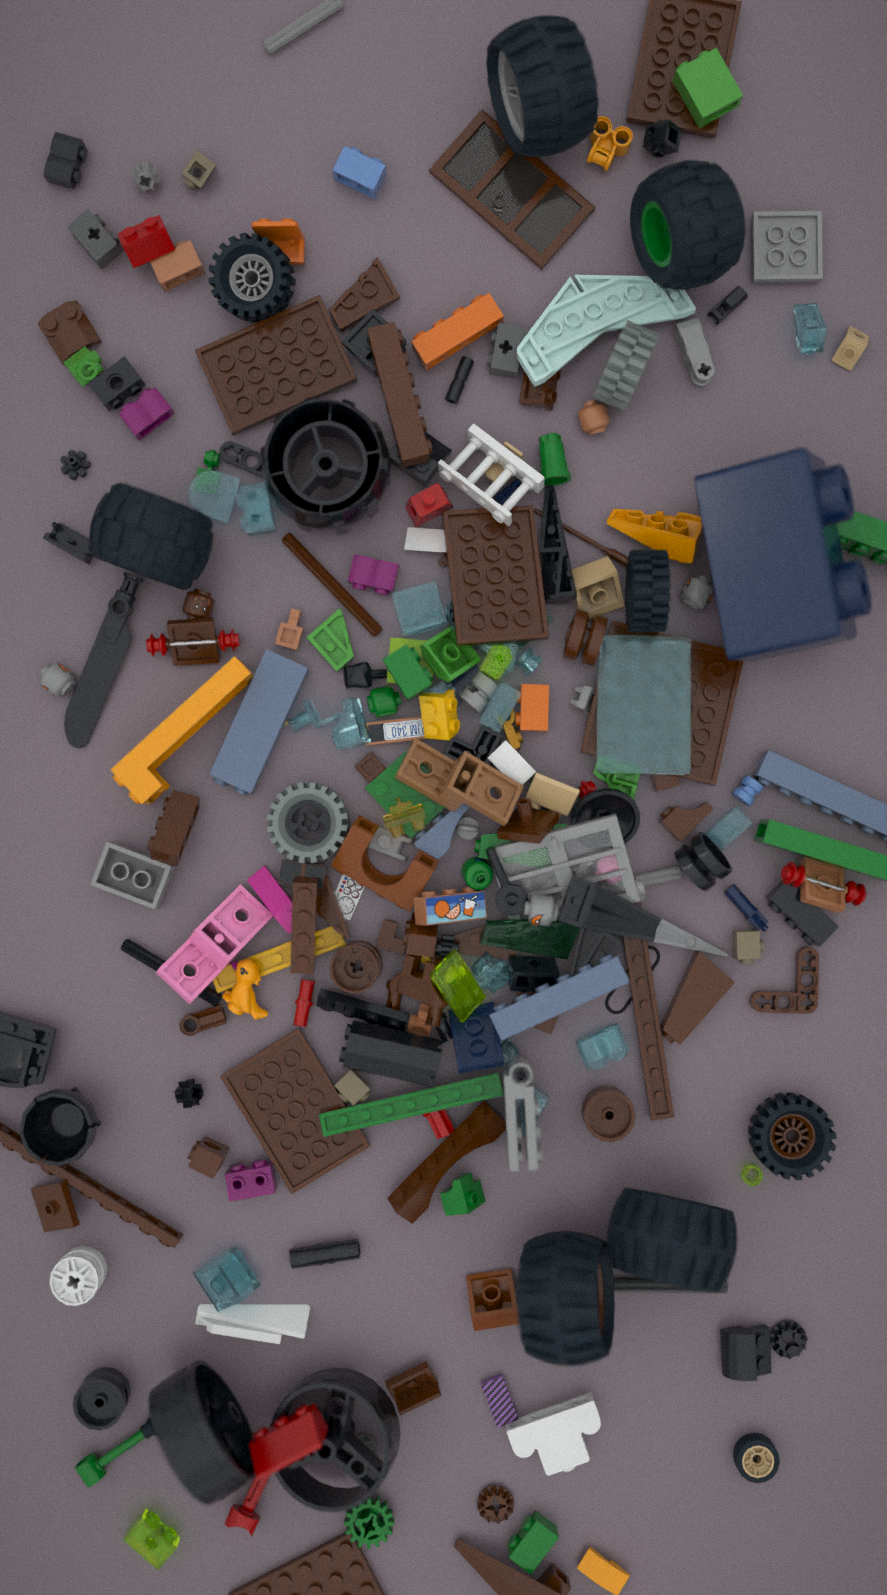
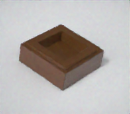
[354,751,386,784]

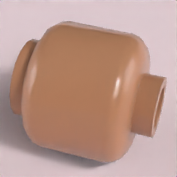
[578,399,610,435]

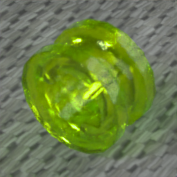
[741,1164,763,1186]

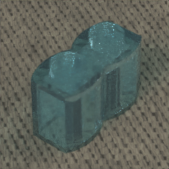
[576,1023,630,1071]

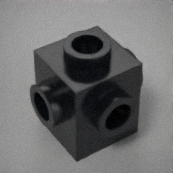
[643,119,682,158]

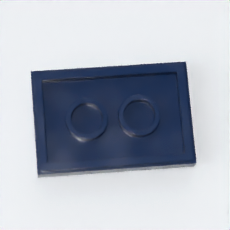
[448,1002,505,1074]

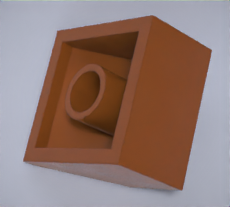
[466,1268,518,1331]

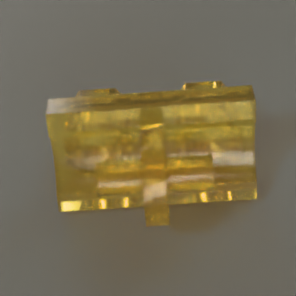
[383,797,426,838]

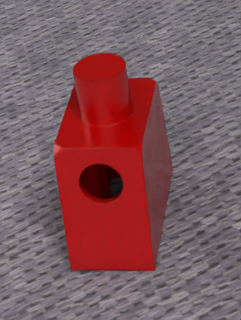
[405,483,454,528]

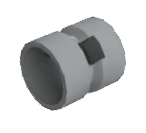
[458,671,501,714]

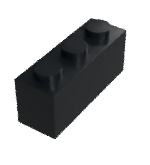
[765,880,839,947]

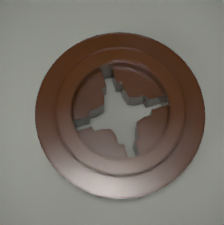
[477,1485,514,1524]

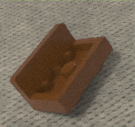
[385,1361,441,1415]

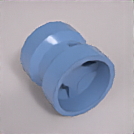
[732,775,764,807]

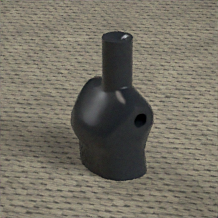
[343,662,387,689]

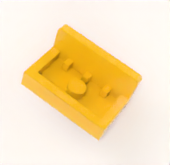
[419,689,460,740]

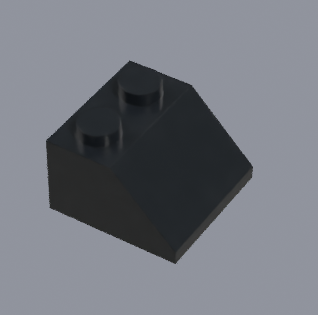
[389,431,452,488]

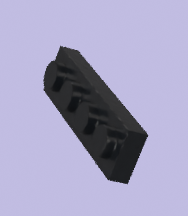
[316,988,409,1031]

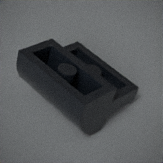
[720,1324,772,1381]

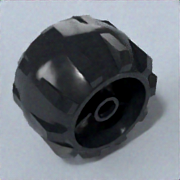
[260,396,391,535]

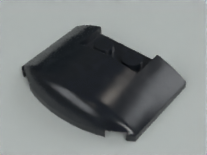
[0,1012,57,1088]

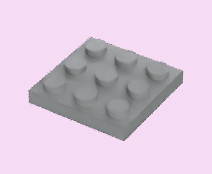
[752,211,823,283]

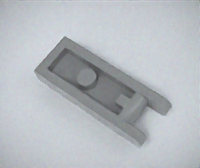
[368,827,414,861]

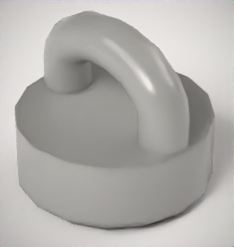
[456,817,479,840]

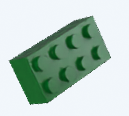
[837,511,887,565]

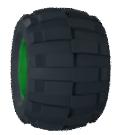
[630,160,746,290]
[89,483,213,590]

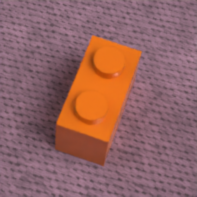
[515,684,549,732]

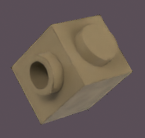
[732,930,764,964]
[334,1069,371,1106]

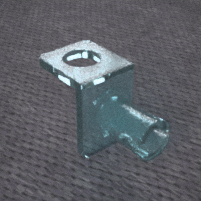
[289,699,343,732]

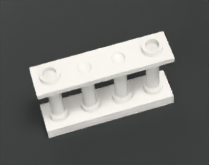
[438,423,545,526]

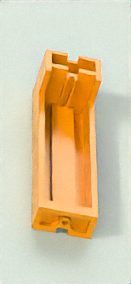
[110,656,254,805]

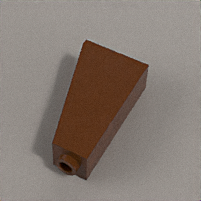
[660,951,735,1045]

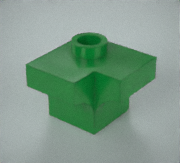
[440,1172,486,1216]

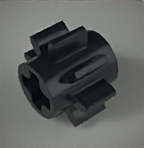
[435,935,460,963]
[174,1079,203,1108]

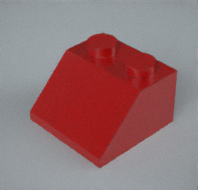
[118,215,175,268]

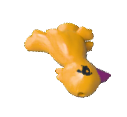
[222,958,268,1020]

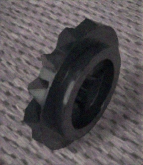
[770,1321,808,1359]

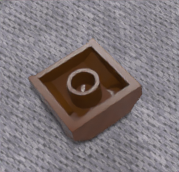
[38,300,102,365]

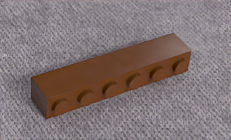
[367,322,433,468]

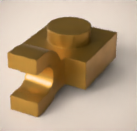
[496,709,523,751]

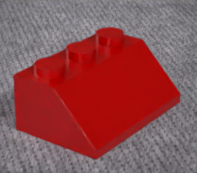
[249,1403,328,1481]

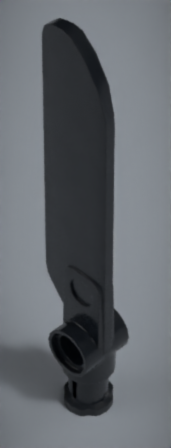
[64,572,144,748]

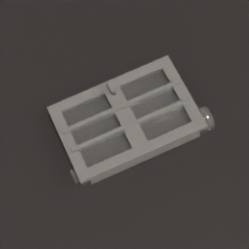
[489,813,647,934]

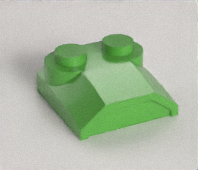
[420,624,481,683]

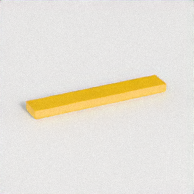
[213,926,346,993]

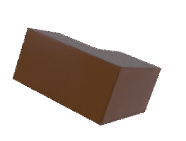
[376,919,406,955]

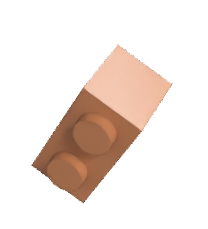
[150,240,205,292]

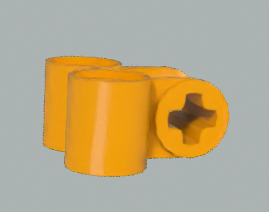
[587,116,633,172]

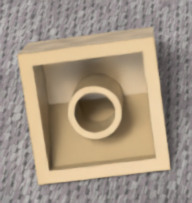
[572,556,625,620]
[524,773,580,819]

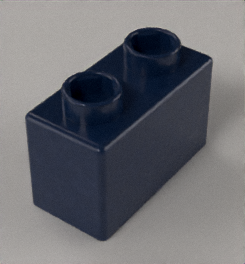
[694,447,872,662]

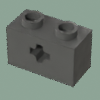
[67,209,122,270]
[486,323,526,379]

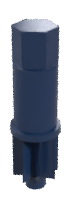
[724,884,769,932]

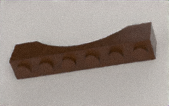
[387,1100,506,1224]

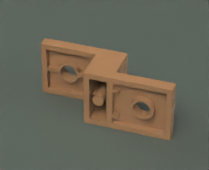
[394,738,524,826]

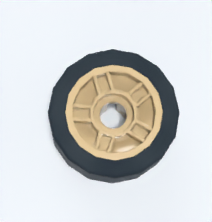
[733,1433,780,1483]

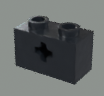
[506,956,560,992]

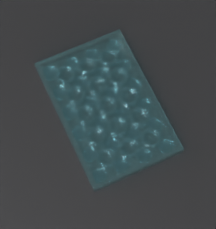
[596,634,691,775]

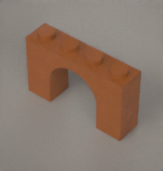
[331,815,439,912]

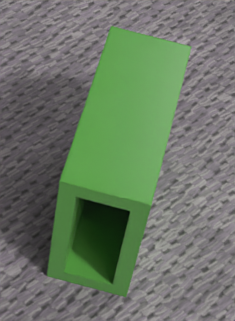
[673,48,743,128]

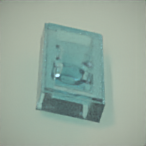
[478,681,522,733]
[705,805,752,851]

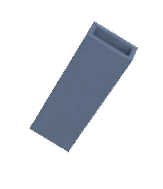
[209,649,310,796]

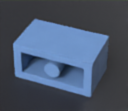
[332,146,386,199]

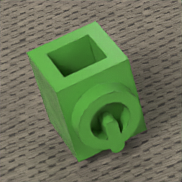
[63,346,104,387]

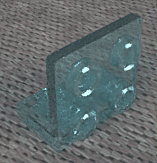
[392,581,448,637]

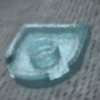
[188,470,240,523]

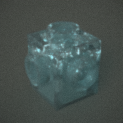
[471,951,510,994]

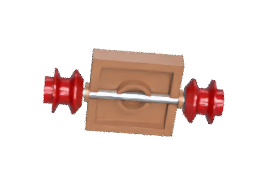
[781,857,867,913]

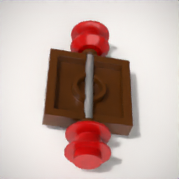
[146,617,240,666]

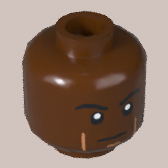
[182,588,215,619]

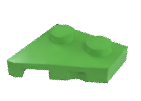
[307,608,354,672]

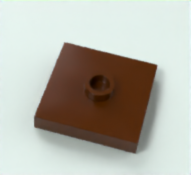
[31,1180,80,1232]

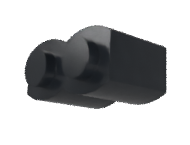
[43,132,88,190]

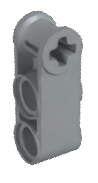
[674,317,715,387]

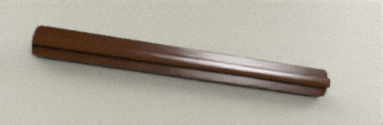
[282,533,383,637]

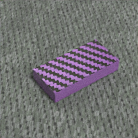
[481,1374,519,1428]

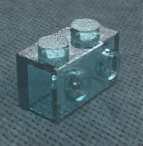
[236,482,276,536]

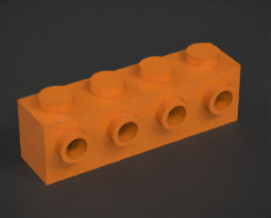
[411,293,504,371]

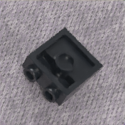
[341,309,407,378]

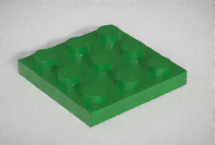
[365,750,445,839]

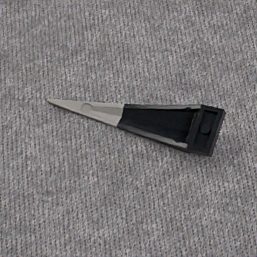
[557,875,729,956]

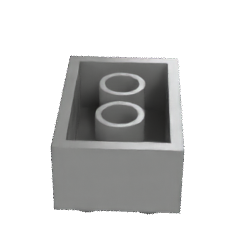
[90,841,176,910]

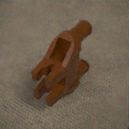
[385,954,449,1027]

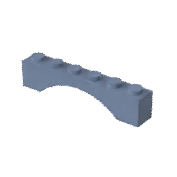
[414,769,536,859]

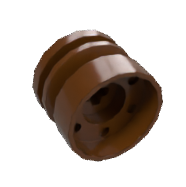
[330,940,383,994]

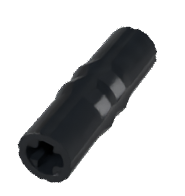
[289,1239,361,1269]

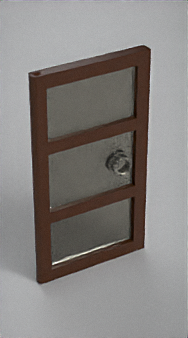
[429,109,595,270]

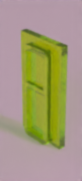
[429,949,486,1023]

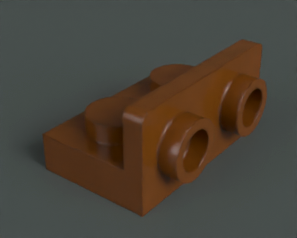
[519,370,561,410]

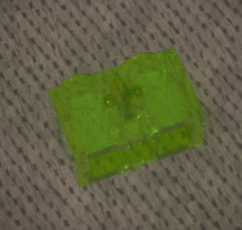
[123,1508,180,1570]

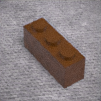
[147,790,200,867]

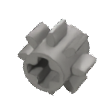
[131,160,160,192]

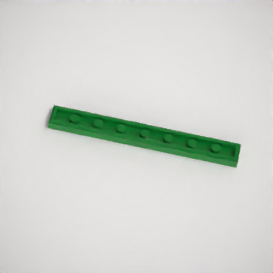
[319,1072,504,1137]

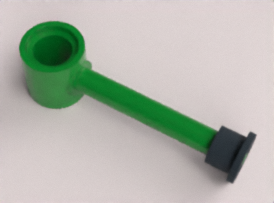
[74,1418,156,1488]

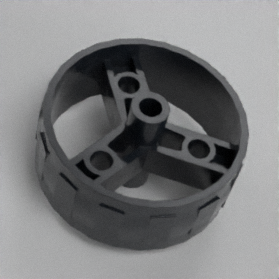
[148,1360,256,1506]
[270,1368,400,1512]

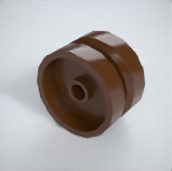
[562,609,608,666]
[581,1085,635,1142]

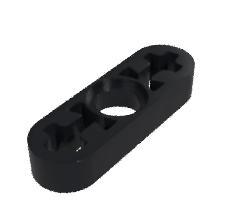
[220,441,263,478]

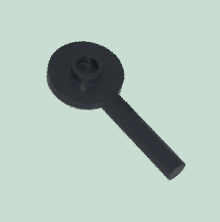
[485,847,528,916]

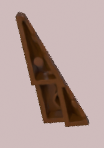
[454,1539,562,1595]

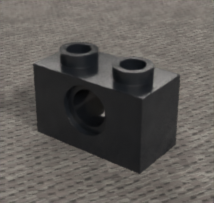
[88,356,145,411]

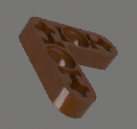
[749,946,819,1014]

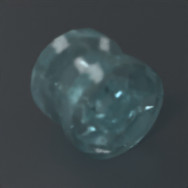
[515,648,543,676]

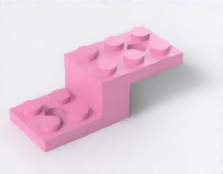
[156,884,273,1004]

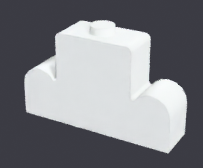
[506,1392,601,1476]

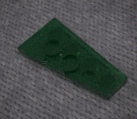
[479,919,580,960]

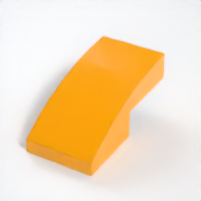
[577,1547,630,1595]

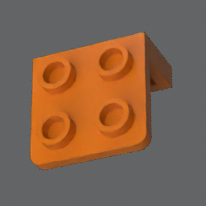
[252,218,305,266]

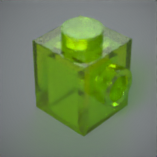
[479,644,513,682]

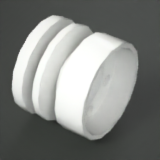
[50,1245,107,1306]

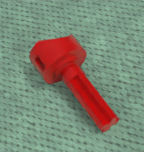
[225,1475,270,1537]

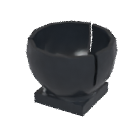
[19,1087,101,1166]

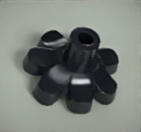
[60,450,91,480]

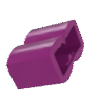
[119,387,175,441]
[348,554,399,596]

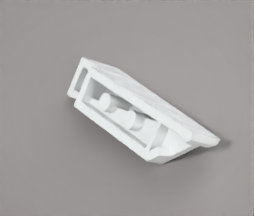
[195,1304,310,1344]

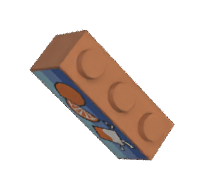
[413,887,487,926]

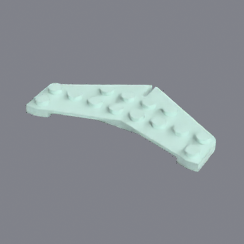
[517,275,696,387]

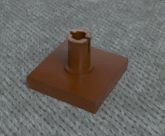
[497,798,559,844]

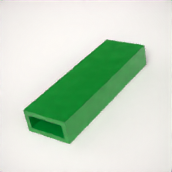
[754,819,887,882]

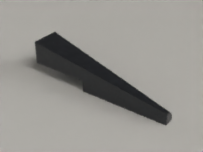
[539,485,577,604]

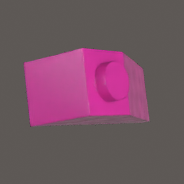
[247,865,293,934]

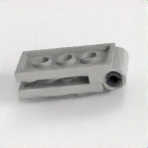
[503,1056,542,1172]

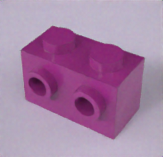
[224,1159,277,1202]

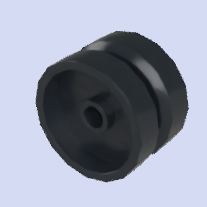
[674,832,732,892]
[73,1367,131,1430]

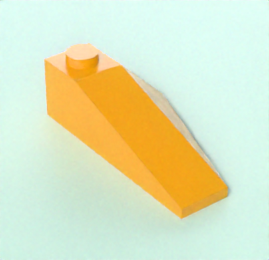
[607,509,703,564]

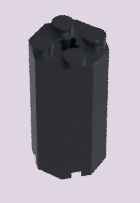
[339,1020,444,1087]

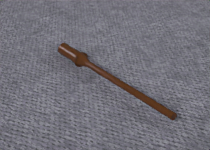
[534,508,628,566]

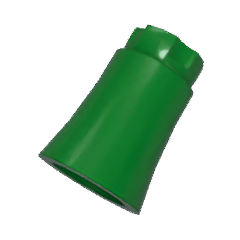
[538,433,572,486]

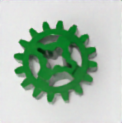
[344,1496,394,1549]

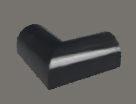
[443,724,503,764]

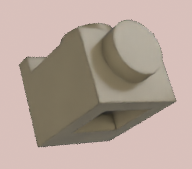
[181,150,216,190]

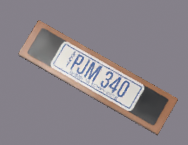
[364,716,457,746]

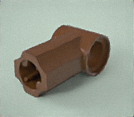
[179,1004,227,1036]

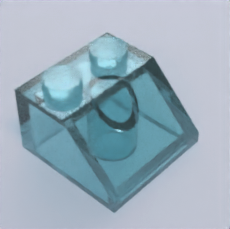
[193,1246,261,1312]

